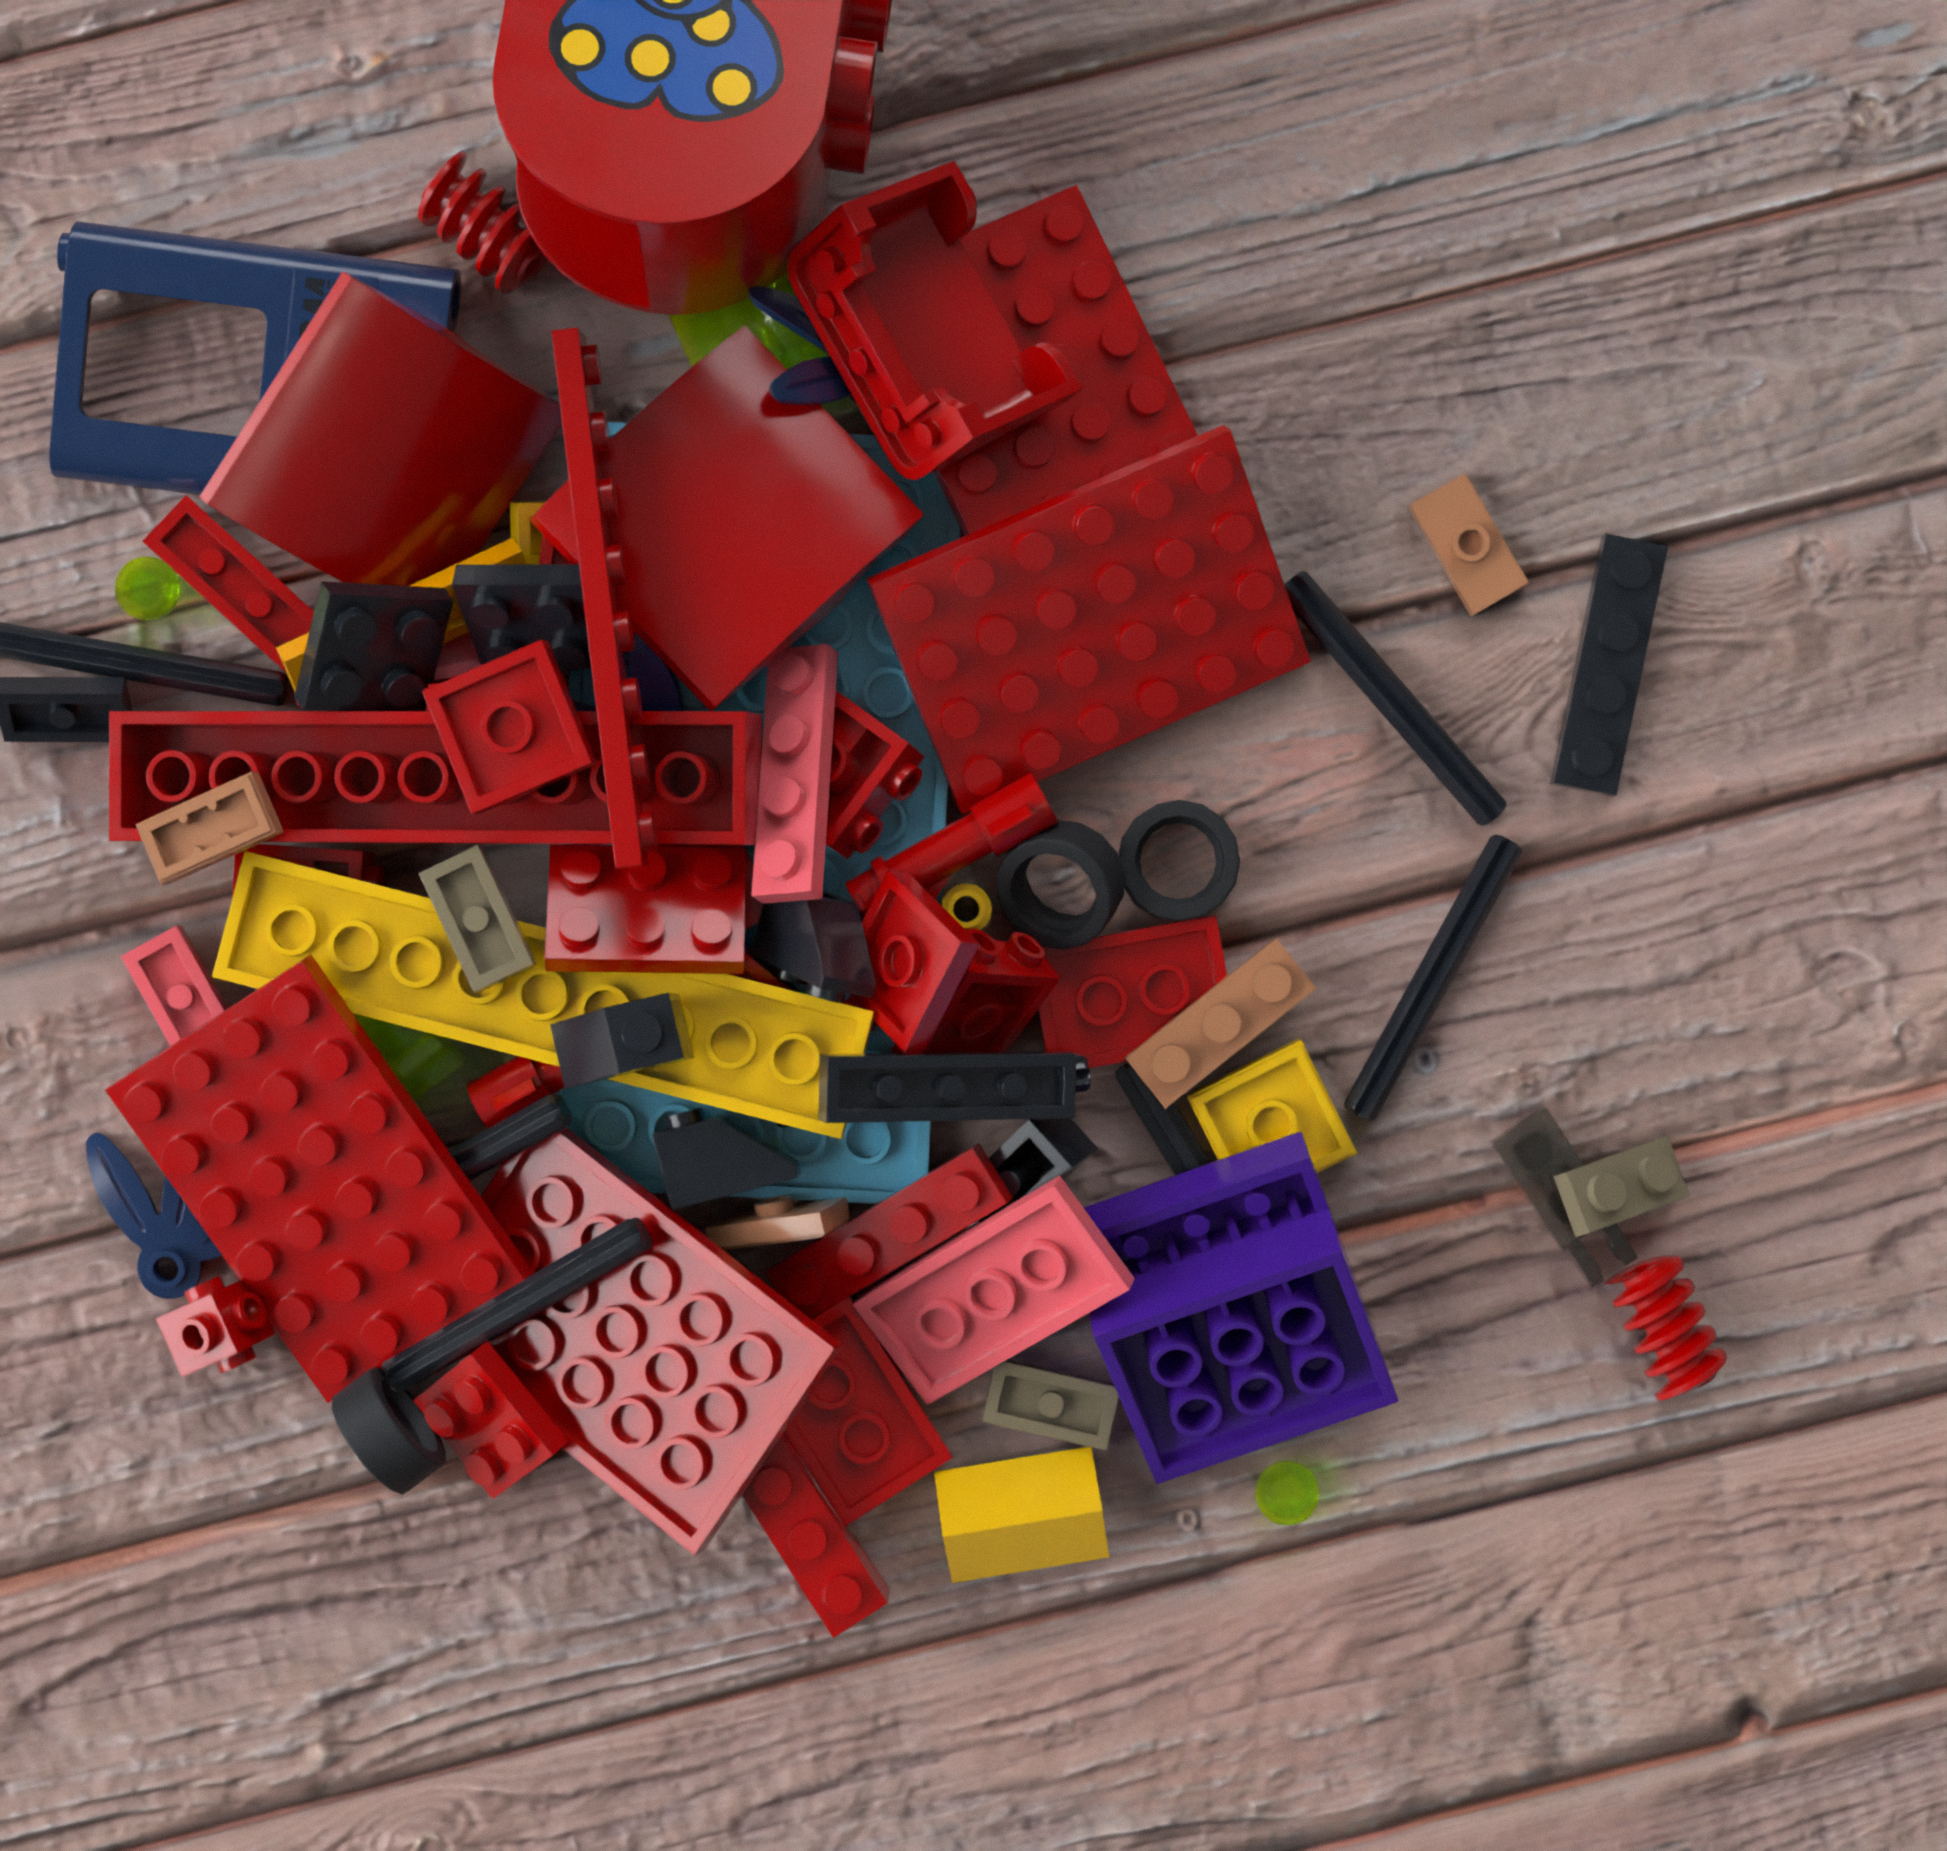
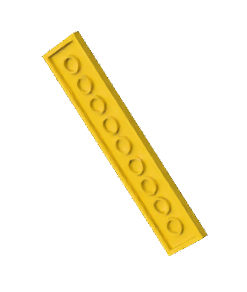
[212,851,874,1139]

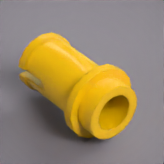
[941,883,992,931]

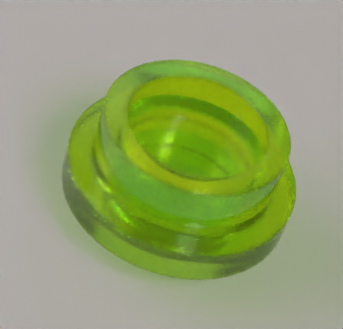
[115,556,181,621]
[1255,1460,1319,1525]

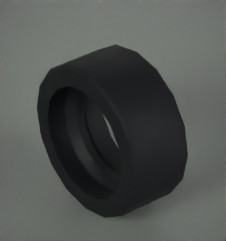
[1118,800,1240,922]
[996,819,1125,950]
[332,1367,446,1495]

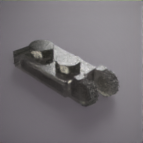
[1490,1107,1638,1288]

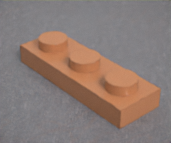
[1124,938,1317,1109]

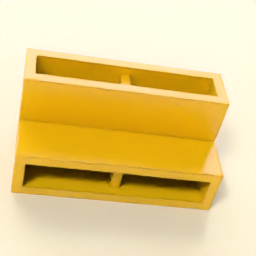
[934,1446,1110,1583]

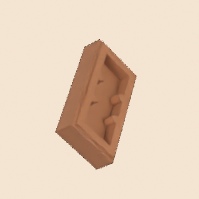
[1407,473,1529,617]
[135,772,284,885]
[705,1195,850,1250]

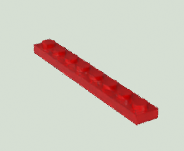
[551,327,658,869]

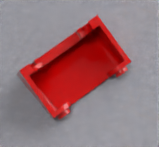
[787,160,1083,480]

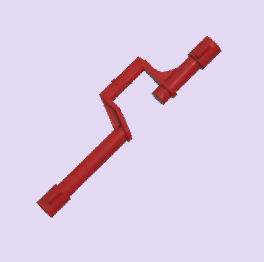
[466,773,1059,1128]

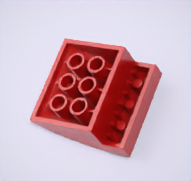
[199,271,562,586]
[530,325,924,711]

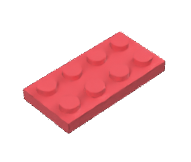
[853,1175,1135,1405]

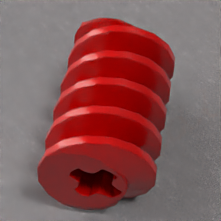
[418,151,548,294]
[1604,1255,1727,1401]

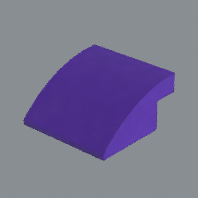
[1084,1131,1399,1484]

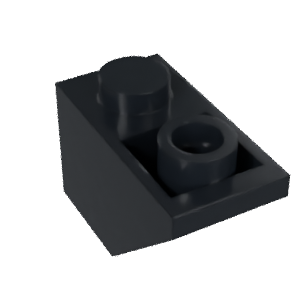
[750,889,876,1003]

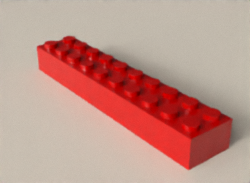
[109,711,762,845]

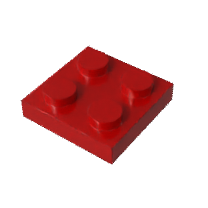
[422,639,598,815]
[849,870,980,1054]
[413,1340,569,1499]

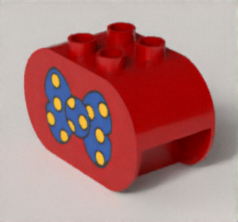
[492,0,892,315]

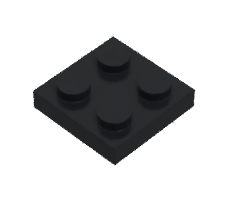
[452,564,591,671]
[294,581,454,711]

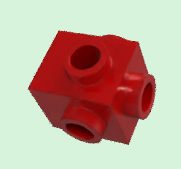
[156,1275,275,1377]

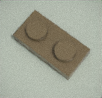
[418,845,537,993]
[1553,1136,1690,1237]
[982,1359,1119,1451]

